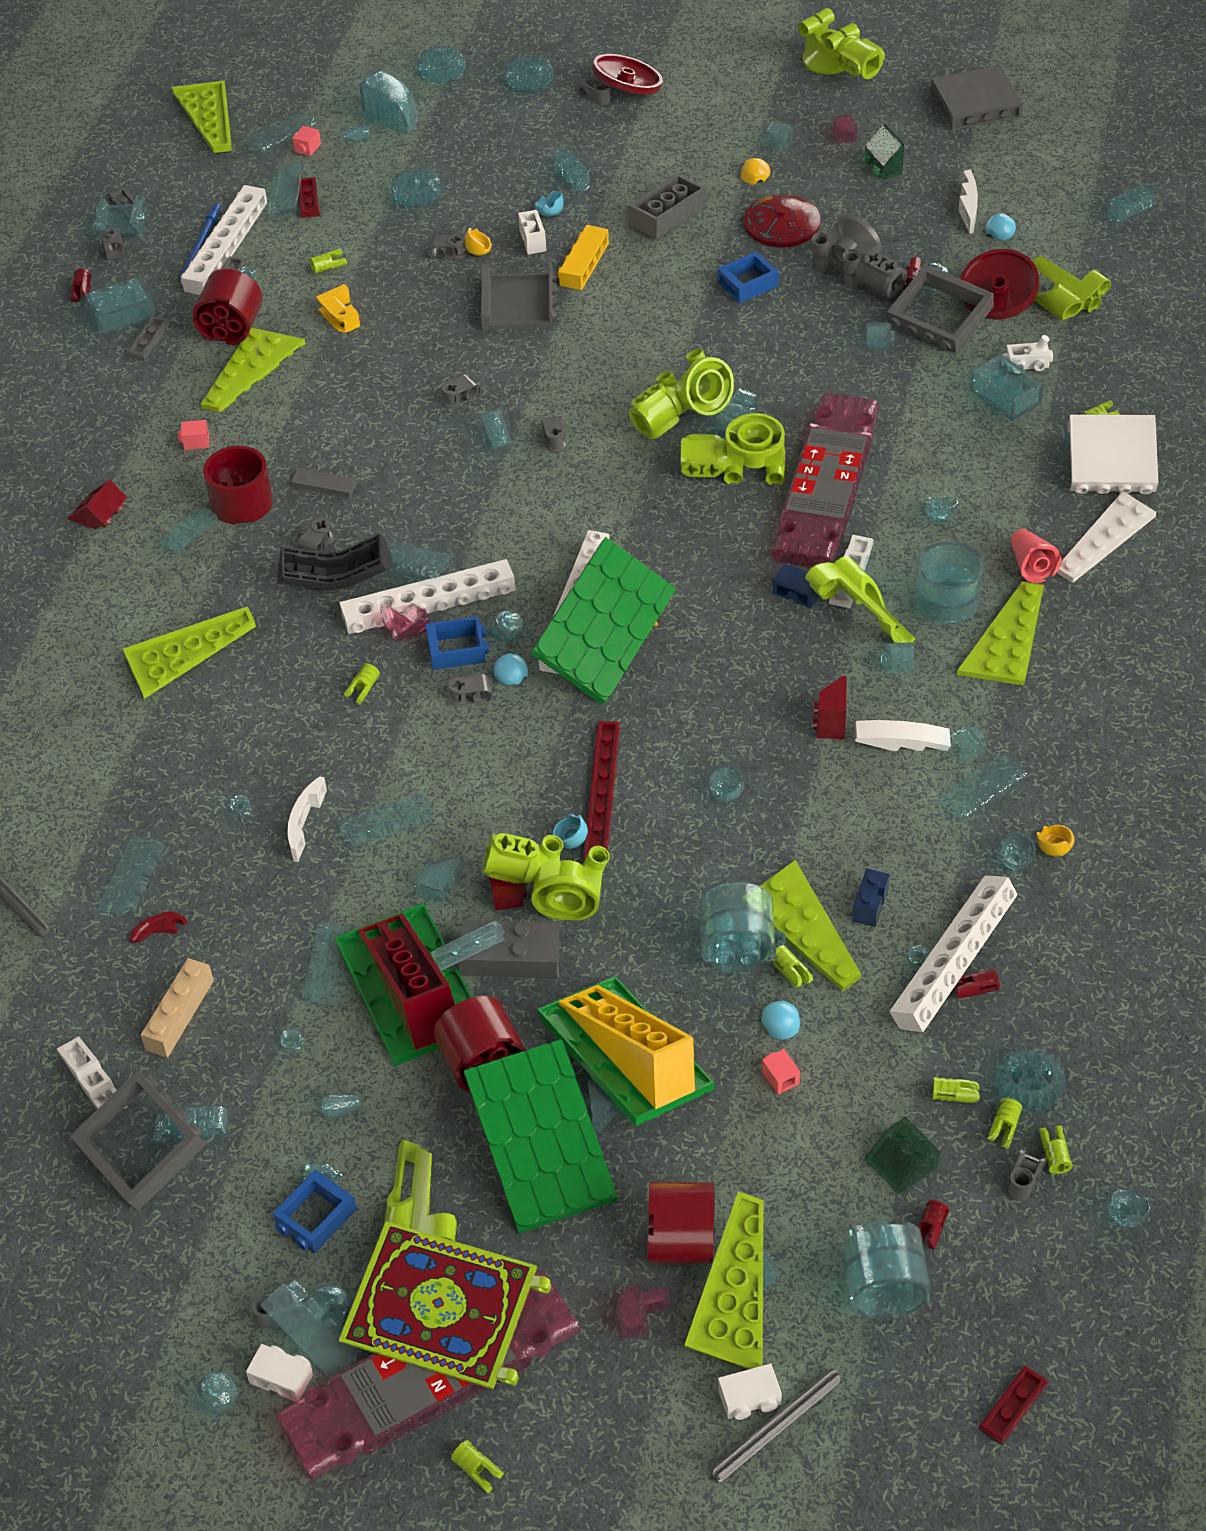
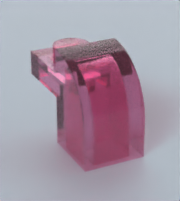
[380,603,430,641]
[617,1284,670,1340]

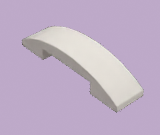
[288,777,327,862]

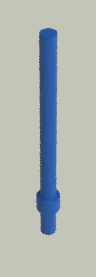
[179,203,221,281]

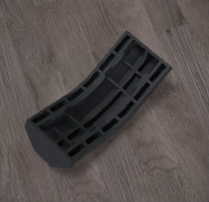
[277,534,392,590]

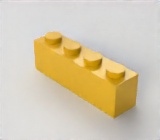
[557,225,609,290]

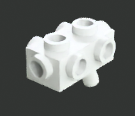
[1002,335,1053,373]

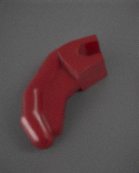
[128,911,187,943]

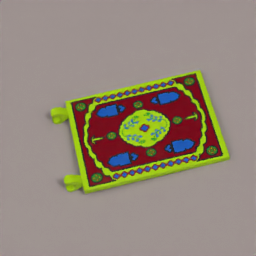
[339,1221,551,1389]

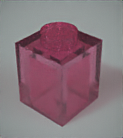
[833,114,857,144]

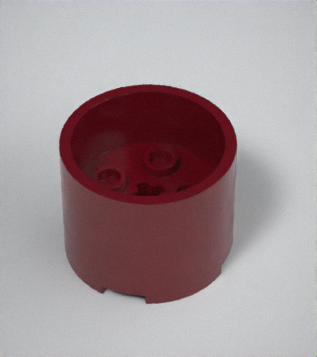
[193,269,263,345]
[203,446,273,525]
[433,996,526,1092]
[648,1181,715,1264]

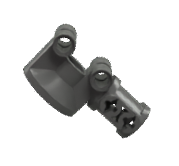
[812,214,907,299]

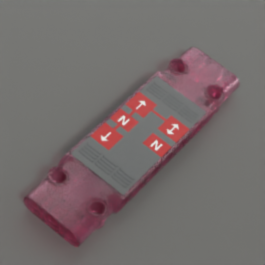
[772,393,880,568]
[276,1269,580,1480]

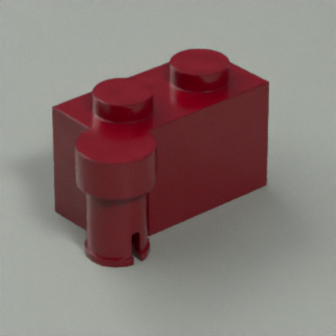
[488,876,527,911]

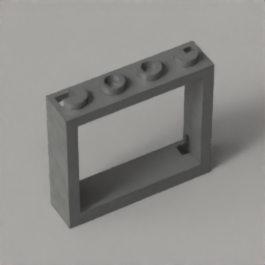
[887,265,994,353]
[70,1070,207,1210]

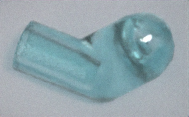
[302,1162,342,1183]

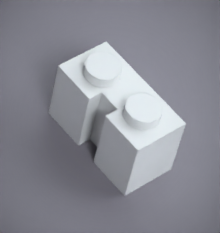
[518,210,546,255]
[246,1344,313,1402]
[718,1364,782,1420]

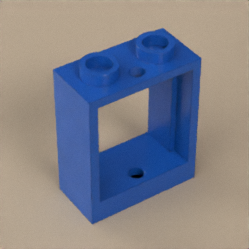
[718,252,779,303]
[426,616,489,670]
[273,1169,357,1254]

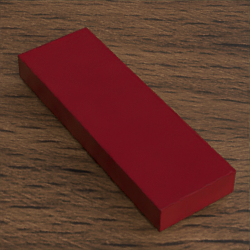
[297,177,320,218]
[979,1365,1049,1445]

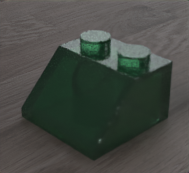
[863,124,904,180]
[865,1116,940,1195]

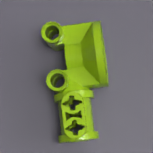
[798,8,885,79]
[629,349,734,439]
[681,413,785,485]
[482,833,610,921]

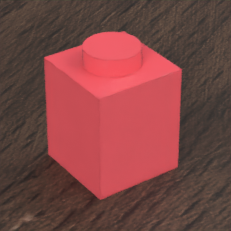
[292,126,321,156]
[178,420,209,450]
[762,1049,800,1095]

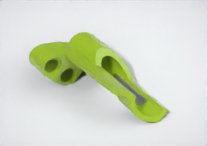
[1031,256,1111,321]
[805,556,915,647]
[383,1139,457,1241]

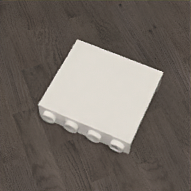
[1068,415,1158,494]

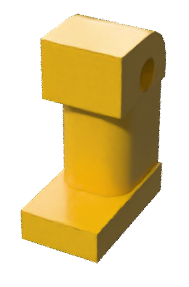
[316,284,360,332]

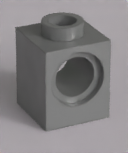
[99,227,126,260]

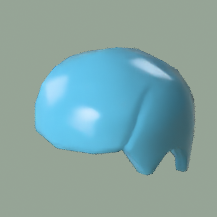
[535,191,564,217]
[985,213,1016,240]
[494,653,529,685]
[552,814,588,849]
[761,1001,800,1040]

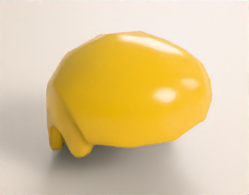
[740,158,770,184]
[464,228,492,256]
[1037,825,1075,857]

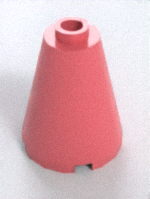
[1010,529,1062,583]

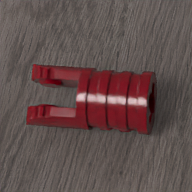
[903,256,921,290]
[71,269,92,302]
[953,968,1000,999]
[912,1200,950,1249]

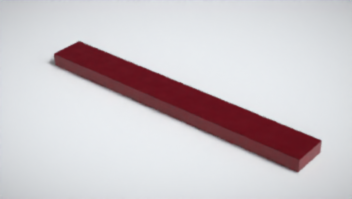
[582,721,620,870]

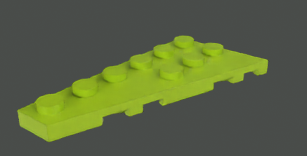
[171,81,232,153]
[201,328,306,413]
[957,582,1044,686]
[123,606,256,699]
[742,860,861,991]
[684,1191,764,1370]

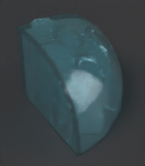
[359,69,418,135]

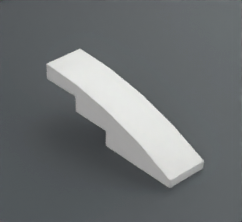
[959,170,978,234]
[829,535,874,608]
[854,720,951,751]
[57,1037,127,1109]

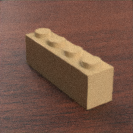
[141,958,214,1058]

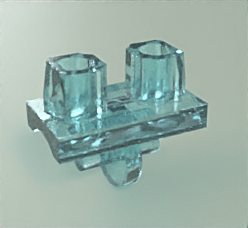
[481,408,513,450]

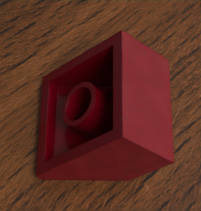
[67,479,128,530]
[813,676,847,739]

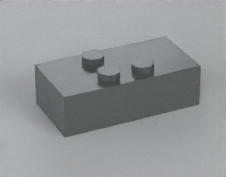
[628,173,707,239]
[458,920,561,978]

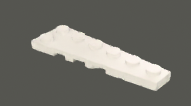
[1057,492,1156,583]

